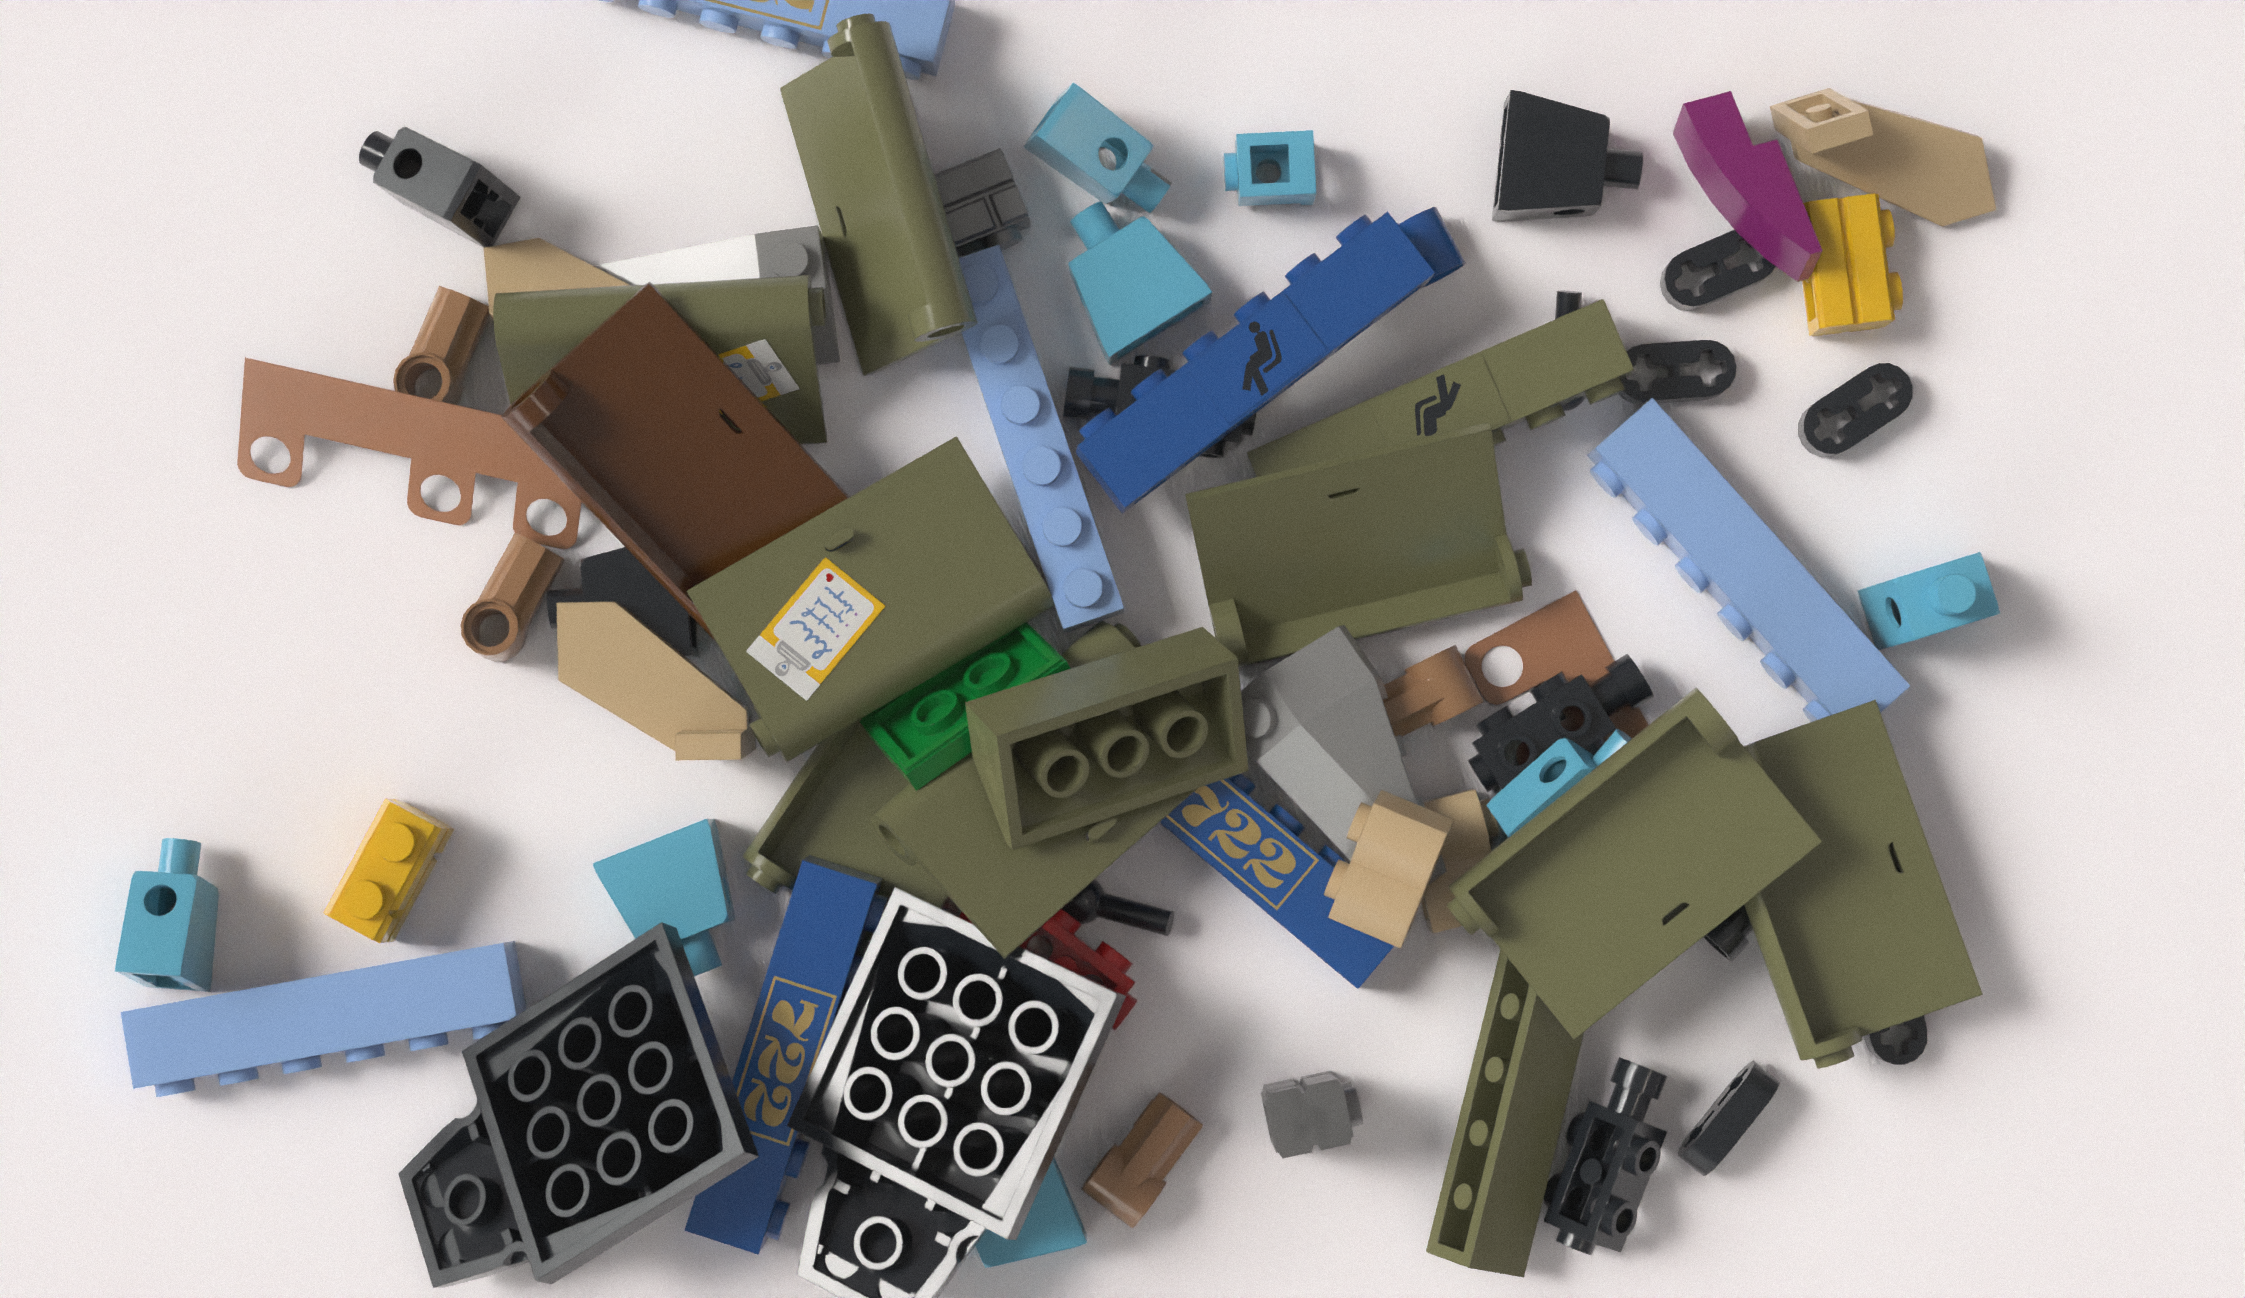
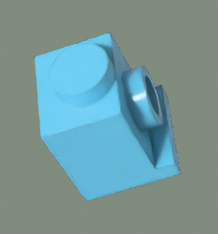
[1223,130,1316,206]

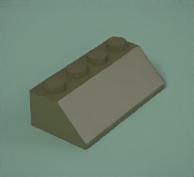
[965,627,1249,850]

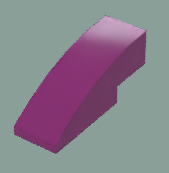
[1672,91,1822,282]

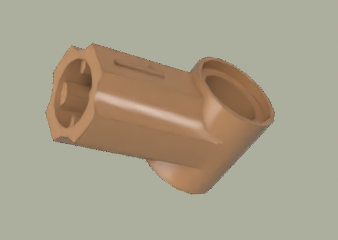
[393,285,490,405]
[460,533,565,662]
[1383,644,1484,737]
[1081,1091,1204,1228]

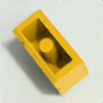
[1802,193,1903,337]
[323,798,454,943]

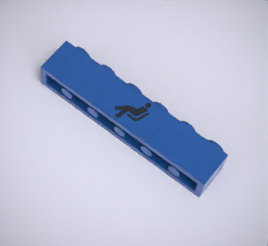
[1076,211,1435,514]

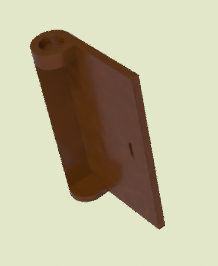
[501,281,850,640]

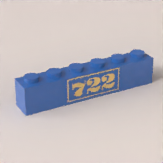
[1159,773,1394,989]
[684,855,888,1255]

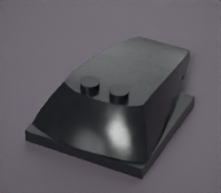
[787,887,1126,1298]
[398,922,759,1288]

